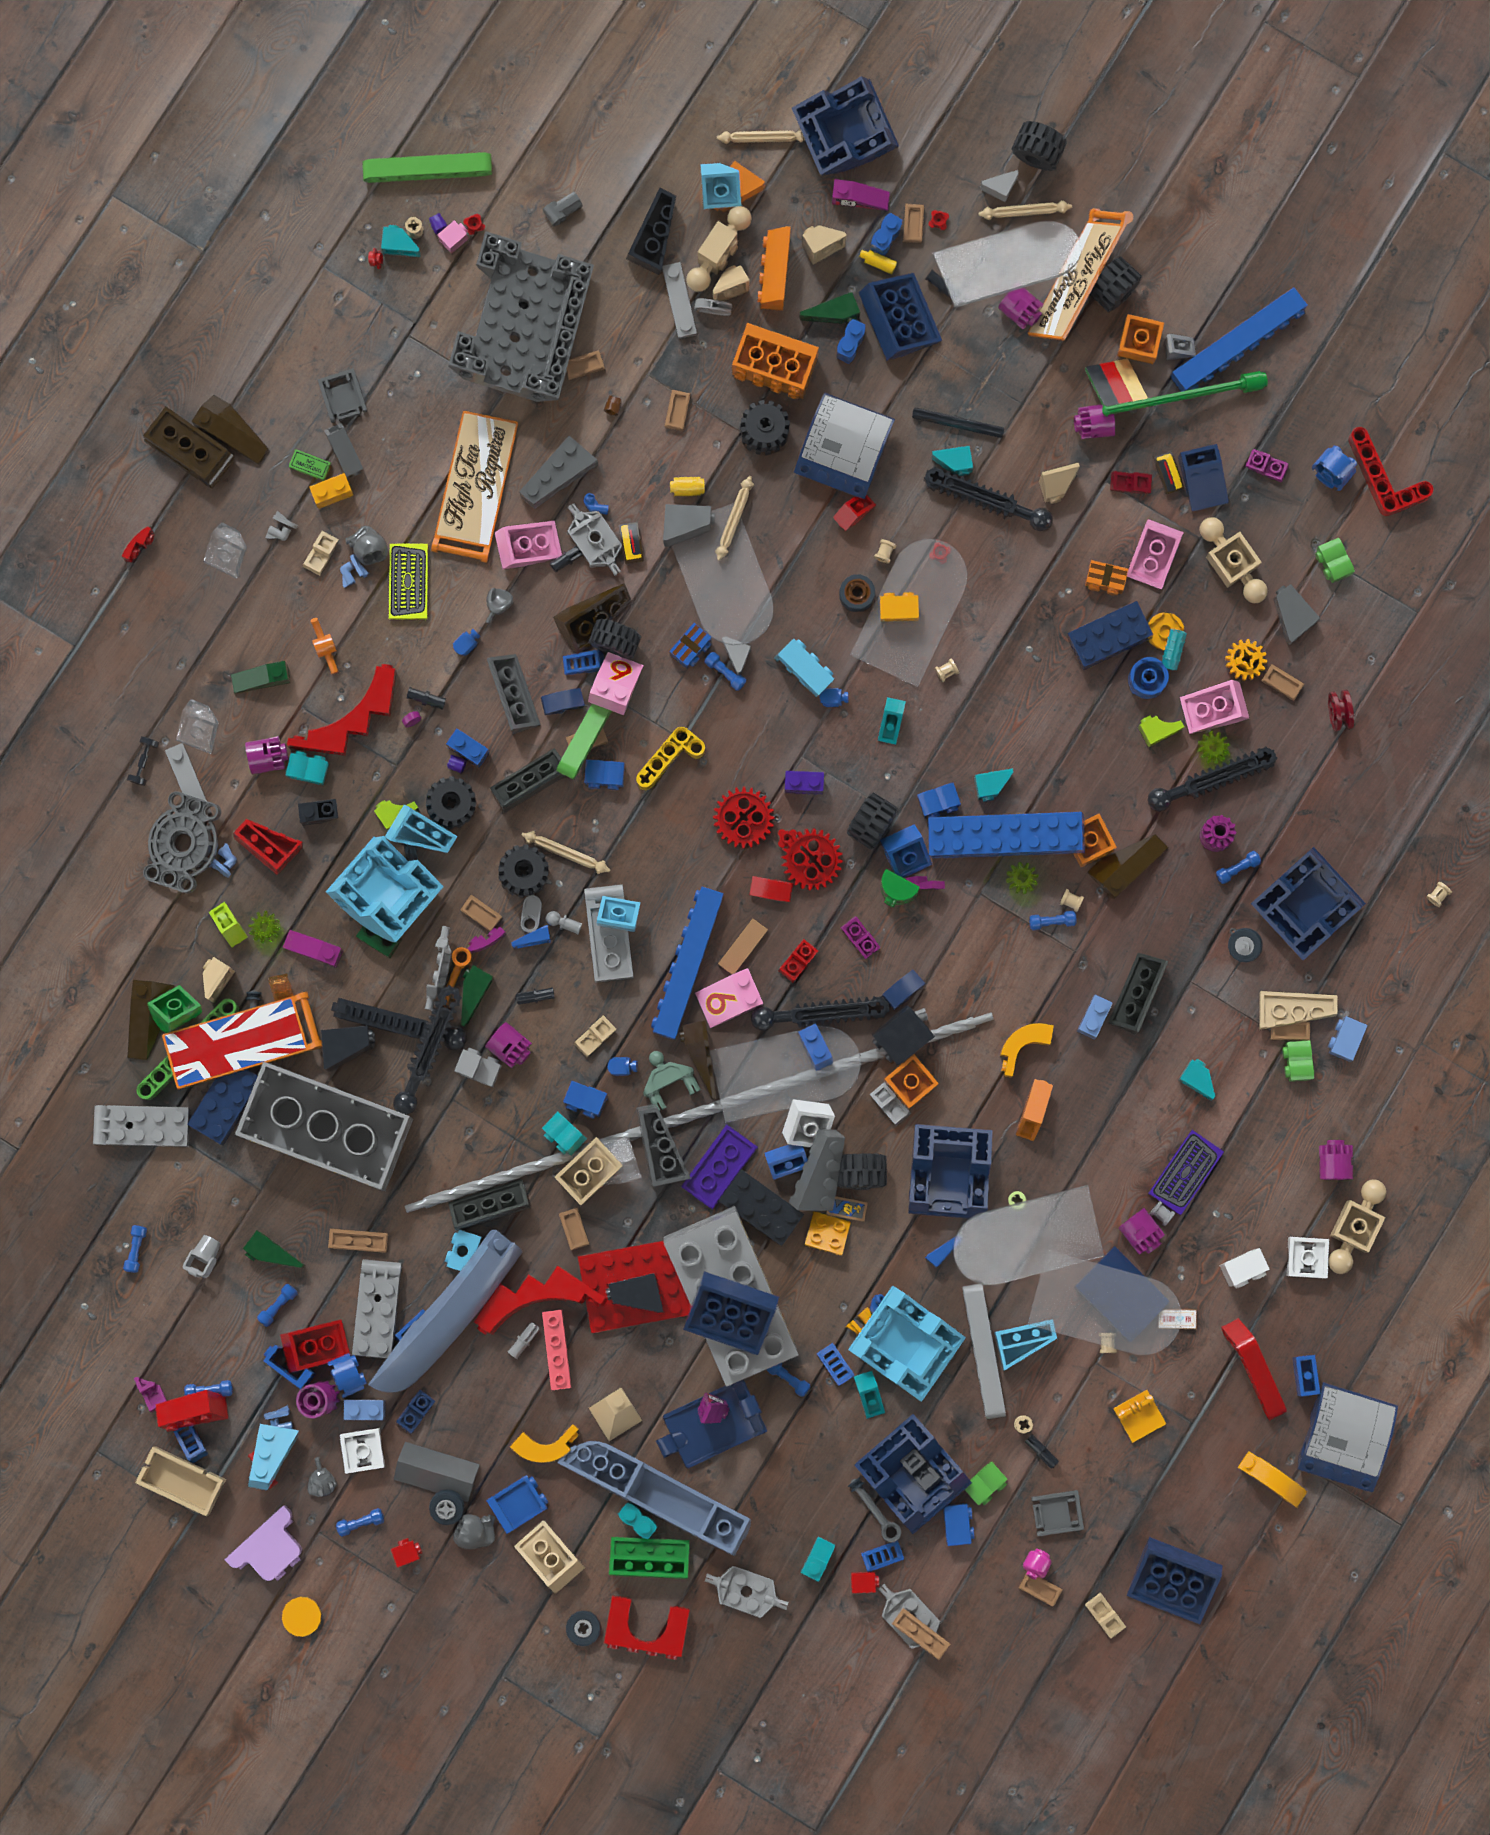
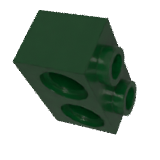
[356,926,402,959]

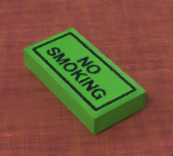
[289,449,331,481]

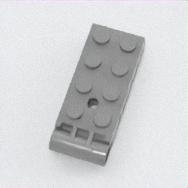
[584,884,633,983]
[93,1105,190,1147]
[352,1259,402,1358]

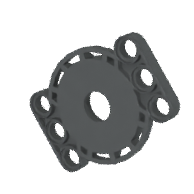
[143,791,221,894]

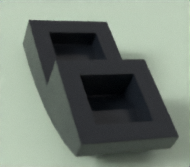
[900,1448,942,1493]

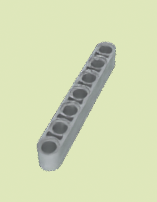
[962,1283,1006,1420]

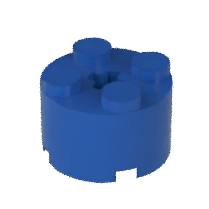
[1312,445,1357,491]
[1128,657,1169,699]
[327,1353,367,1398]

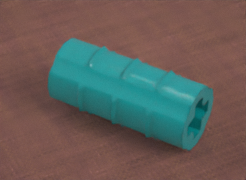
[1162,629,1187,670]

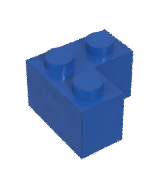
[563,1081,608,1119]

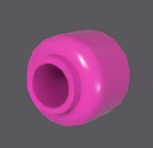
[1023,1549,1052,1580]

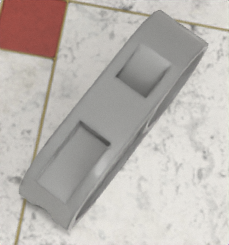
[694,298,732,316]
[521,895,542,933]

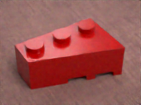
[233,819,303,875]
[155,1390,229,1432]

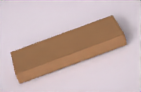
[718,919,768,975]
[328,1229,388,1253]
[892,1608,951,1660]

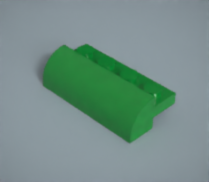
[609,1537,690,1579]

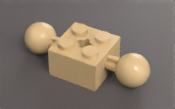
[686,206,752,292]
[1200,517,1268,603]
[1328,1180,1386,1274]

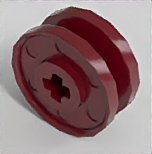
[1328,689,1354,732]

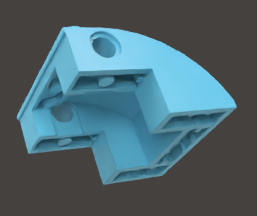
[326,836,444,942]
[848,1286,966,1402]

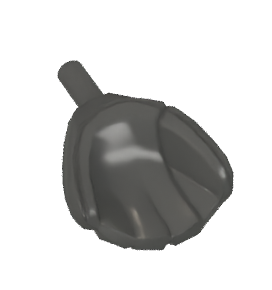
[486,588,514,624]
[307,1457,337,1497]

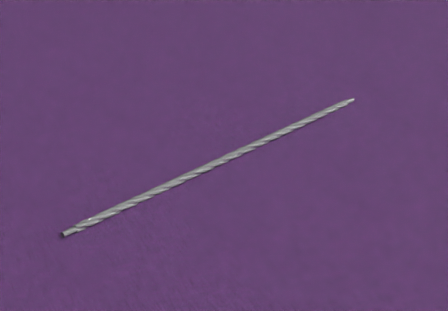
[405,1013,994,1213]

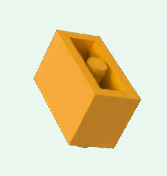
[309,473,354,509]
[880,592,919,622]

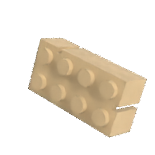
[135,1446,226,1516]

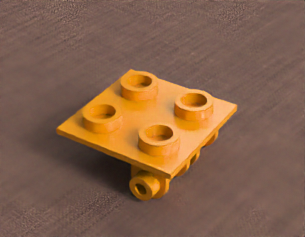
[805,1211,851,1256]
[1113,1390,1166,1443]

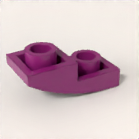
[1246,449,1289,482]
[840,916,880,959]
[467,927,506,953]

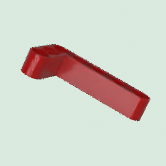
[1348,427,1434,516]
[1221,1318,1287,1421]

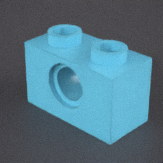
[445,1230,483,1271]

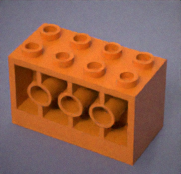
[732,323,819,399]

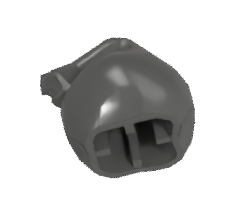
[345,526,388,565]
[453,1514,495,1550]

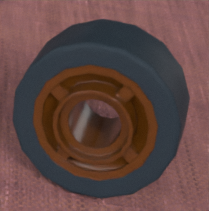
[839,574,875,612]

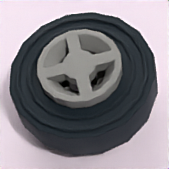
[429,1489,465,1525]

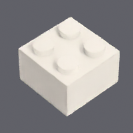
[782,1099,835,1147]
[1219,1248,1270,1288]

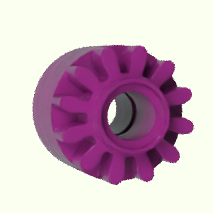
[998,283,1044,329]
[1074,405,1115,439]
[245,736,288,775]
[1199,815,1237,852]
[485,1022,532,1068]
[1319,1140,1353,1180]
[1118,1208,1165,1254]
[296,1381,340,1418]

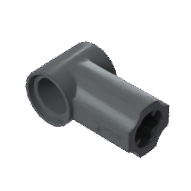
[542,192,583,226]

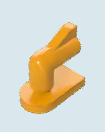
[846,1307,871,1336]

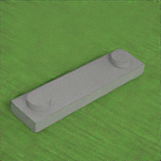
[662,262,697,339]
[165,743,212,815]

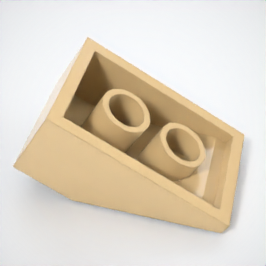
[555,1137,623,1205]
[514,1520,585,1594]

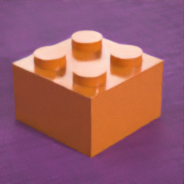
[1117,314,1164,364]
[1074,814,1117,867]
[884,1054,939,1110]

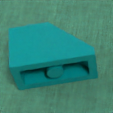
[381,225,421,257]
[931,446,973,476]
[877,697,906,745]
[974,768,1013,802]
[1178,1059,1215,1100]
[854,1371,885,1419]
[801,1536,835,1582]

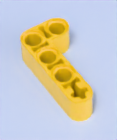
[636,727,705,790]

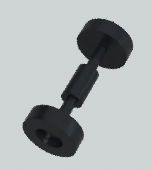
[127,736,159,786]

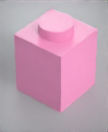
[438,220,468,254]

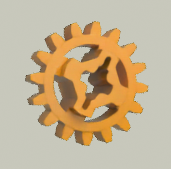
[1225,639,1267,681]

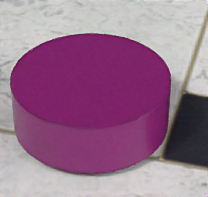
[402,711,422,728]

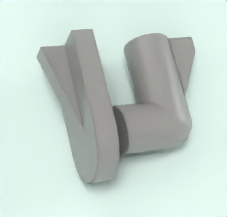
[266,511,298,541]

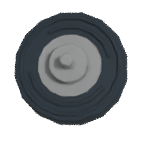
[1228,928,1263,963]

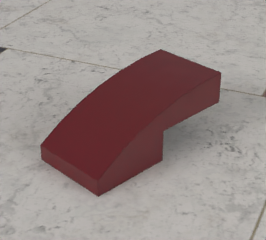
[1110,471,1152,494]

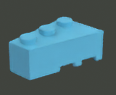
[774,639,834,697]
[385,805,457,853]
[994,1319,1057,1370]
[248,1424,299,1490]

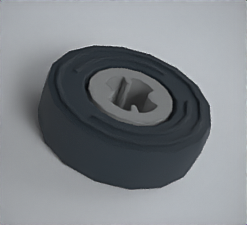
[566,1610,601,1646]

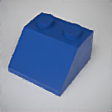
[880,824,932,878]

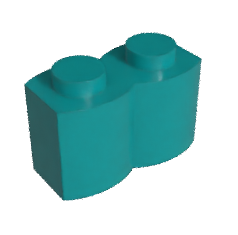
[285,751,329,786]
[542,1111,587,1156]
[618,1502,657,1539]

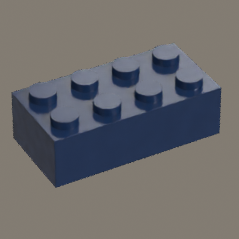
[1067,601,1153,671]
[187,1069,258,1146]

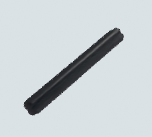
[912,408,1004,438]

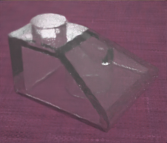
[203,522,247,579]
[176,699,219,754]
[604,1136,641,1185]

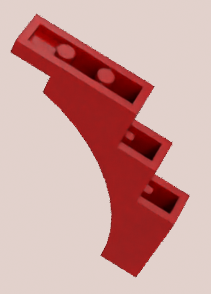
[287,664,397,756]
[474,1266,608,1335]

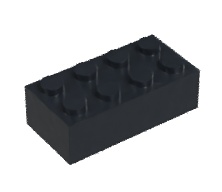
[719,1169,804,1247]

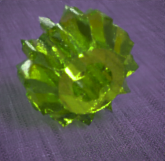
[1197,731,1230,764]
[1006,862,1039,895]
[248,911,281,944]

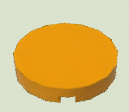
[1148,613,1184,651]
[282,1597,322,1636]

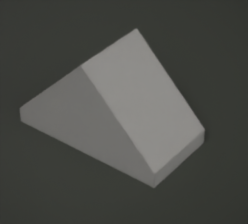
[980,170,1018,202]
[1164,334,1196,360]
[722,637,751,675]

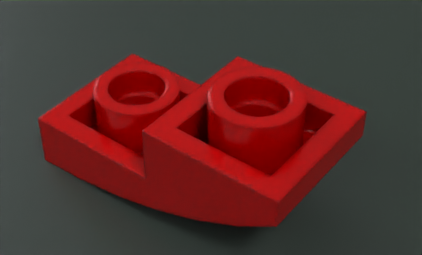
[122,526,154,563]
[750,876,793,902]
[778,939,818,983]

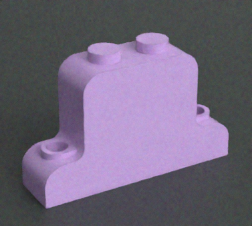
[225,1505,302,1581]

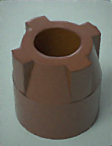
[604,395,621,416]

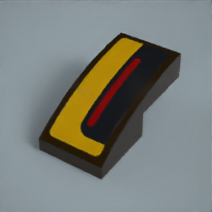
[1153,451,1184,494]
[619,522,644,564]

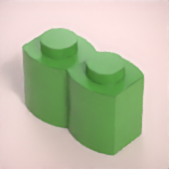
[1315,538,1355,583]
[1282,1040,1314,1082]
[965,1461,1007,1505]

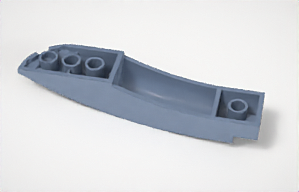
[368,1229,522,1392]
[558,1441,751,1556]

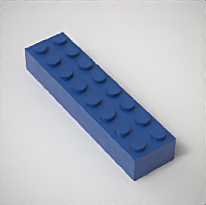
[928,812,1085,859]

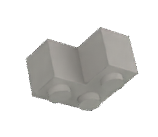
[455,1048,502,1088]

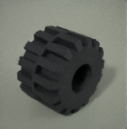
[1011,121,1067,171]
[1089,257,1142,312]
[740,400,790,456]
[426,776,476,829]
[847,792,898,850]
[498,844,549,898]
[837,1153,887,1190]

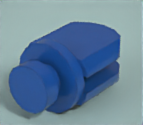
[453,629,481,656]
[819,688,849,707]
[607,1057,638,1076]

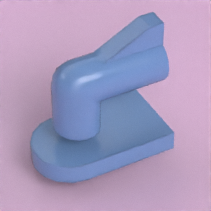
[340,554,369,588]
[209,844,237,878]
[264,1405,293,1429]

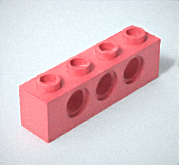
[542,1310,572,1390]

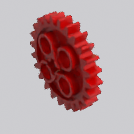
[713,787,775,849]
[780,828,843,890]

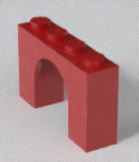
[604,1595,690,1660]

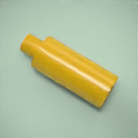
[859,250,897,275]

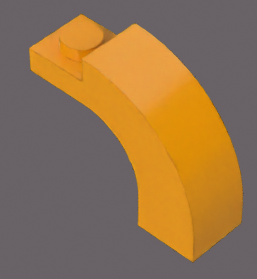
[1000,1023,1054,1078]
[510,1424,579,1462]
[1238,1451,1308,1508]

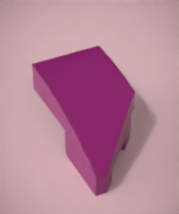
[905,876,945,890]
[134,1377,167,1413]

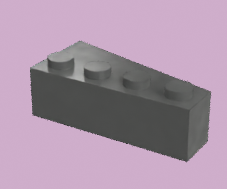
[519,436,598,509]
[636,1104,691,1186]
[789,1129,845,1211]

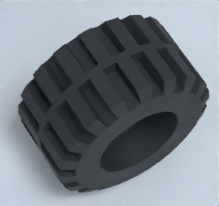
[589,619,641,659]

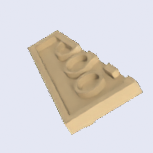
[1259,991,1337,1030]

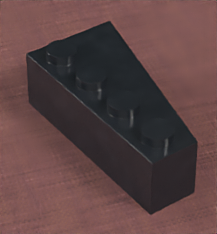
[626,188,676,276]

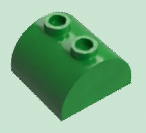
[880,869,920,908]
[147,985,202,1033]

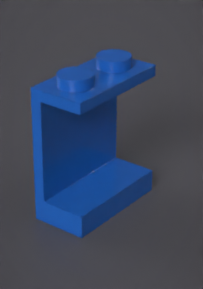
[263,1345,317,1389]

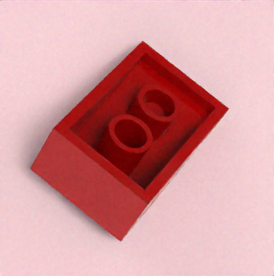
[280,1319,350,1372]

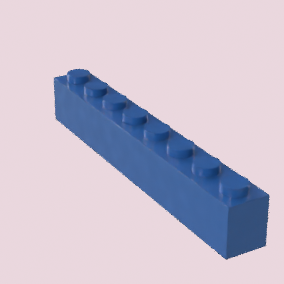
[1170,288,1307,392]
[651,886,724,1040]

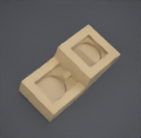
[303,531,339,576]
[574,1015,616,1057]
[1085,1593,1126,1639]

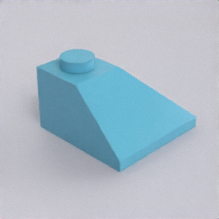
[701,163,741,209]

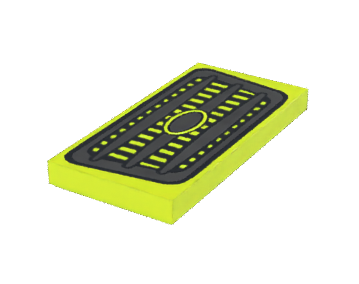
[389,544,428,620]

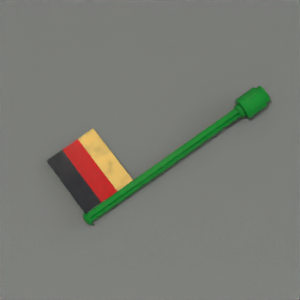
[1085,359,1268,417]

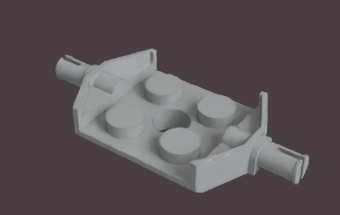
[567,503,622,576]
[425,926,452,1010]
[704,1566,789,1618]
[878,1584,940,1649]

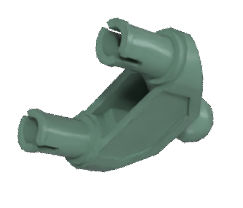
[643,1051,701,1111]

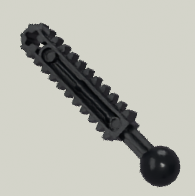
[924,467,1053,531]
[1147,747,1277,812]
[393,985,462,1115]
[751,996,889,1031]
[331,998,467,1050]

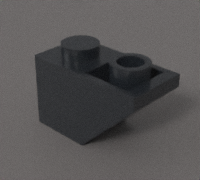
[298,799,339,826]

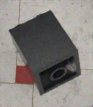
[872,1005,935,1065]
[321,1026,376,1072]
[606,1273,664,1313]

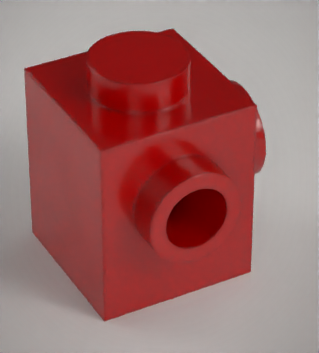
[391,1538,422,1568]

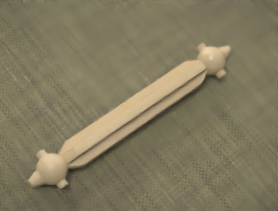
[717,130,805,144]
[979,201,1072,220]
[715,476,754,561]
[522,831,610,874]

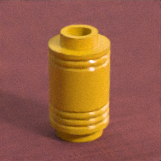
[670,477,705,496]

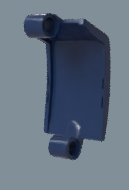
[656,1380,767,1468]

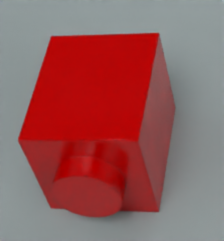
[851,1571,879,1593]

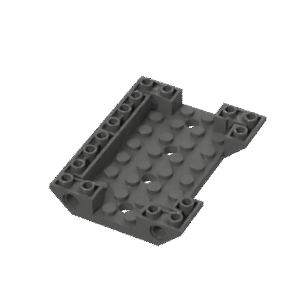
[448,231,594,402]

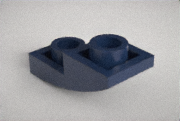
[541,688,585,715]
[882,970,926,1010]
[396,1390,435,1434]

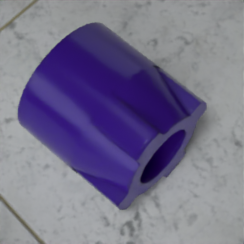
[429,213,448,235]
[447,755,467,774]

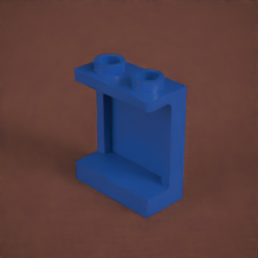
[486,1475,549,1534]

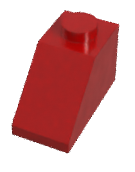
[833,495,876,531]

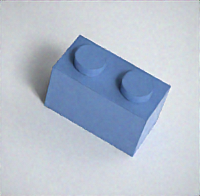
[1077,995,1112,1039]
[1328,1016,1367,1062]
[344,1400,385,1420]

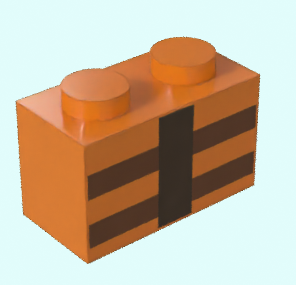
[1085,560,1128,596]

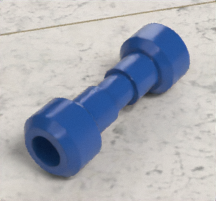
[705,652,746,691]
[1216,851,1261,884]
[1029,911,1077,931]
[123,1225,147,1273]
[257,1284,298,1327]
[766,1363,810,1397]
[184,1380,233,1397]
[336,1508,384,1537]

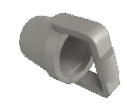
[183,1235,221,1278]

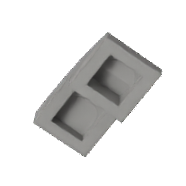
[870,1082,911,1126]

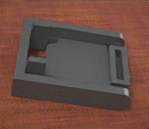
[318,368,368,423]
[1031,1490,1084,1536]

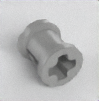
[1149,1201,1175,1226]

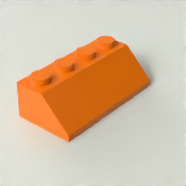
[757,226,791,311]

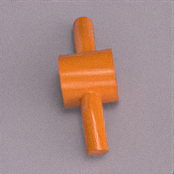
[311,618,339,674]

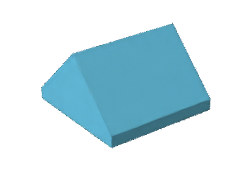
[596,896,640,932]

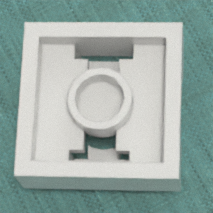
[1287,1237,1329,1278]
[340,1428,385,1473]

